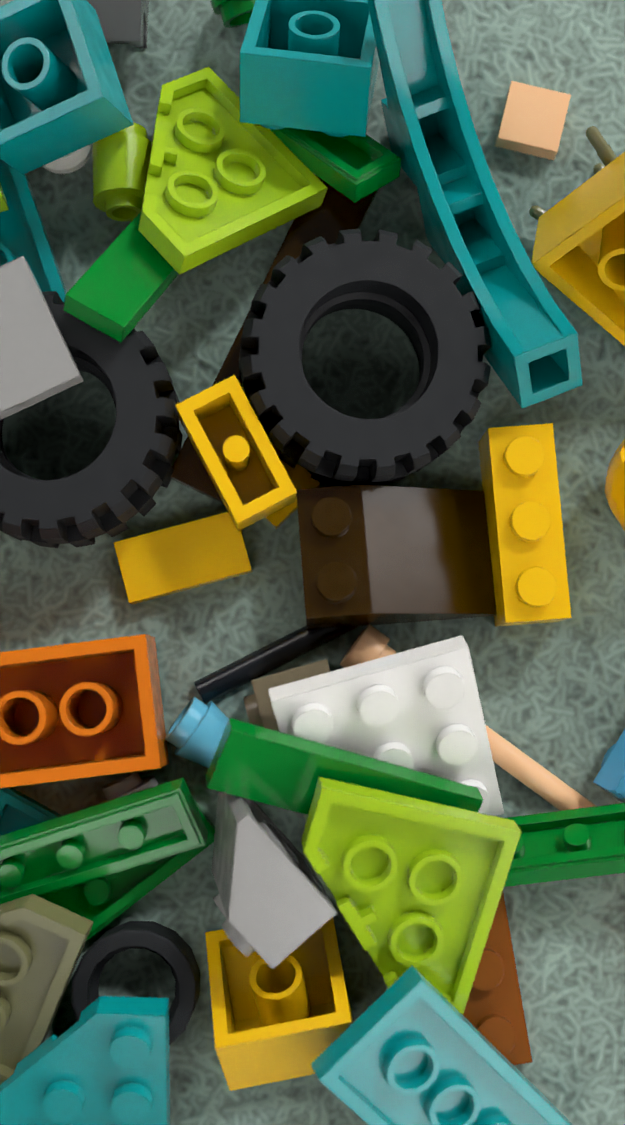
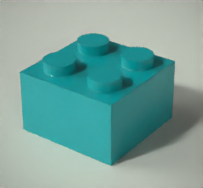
[0,0,134,175]
[240,0,379,137]

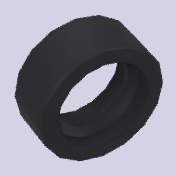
[71,921,200,1046]

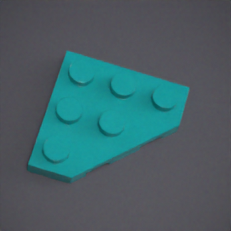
[0,996,170,1125]

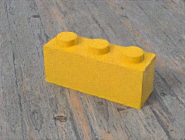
[478,423,571,627]

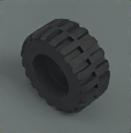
[239,229,491,486]
[0,291,183,548]

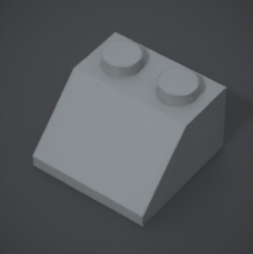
[211,791,337,969]

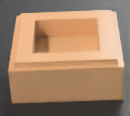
[495,81,571,160]

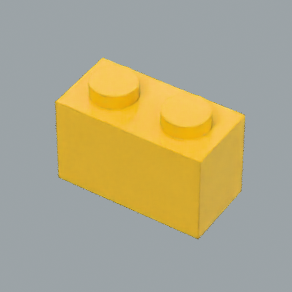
[175,375,297,531]

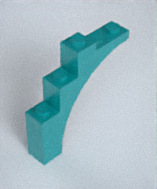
[367,0,583,409]

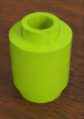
[92,122,152,222]

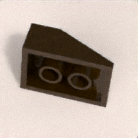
[296,485,497,630]

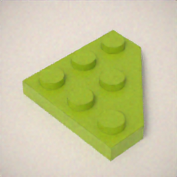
[138,67,328,275]
[301,777,521,1015]

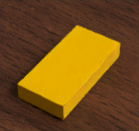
[113,512,253,604]

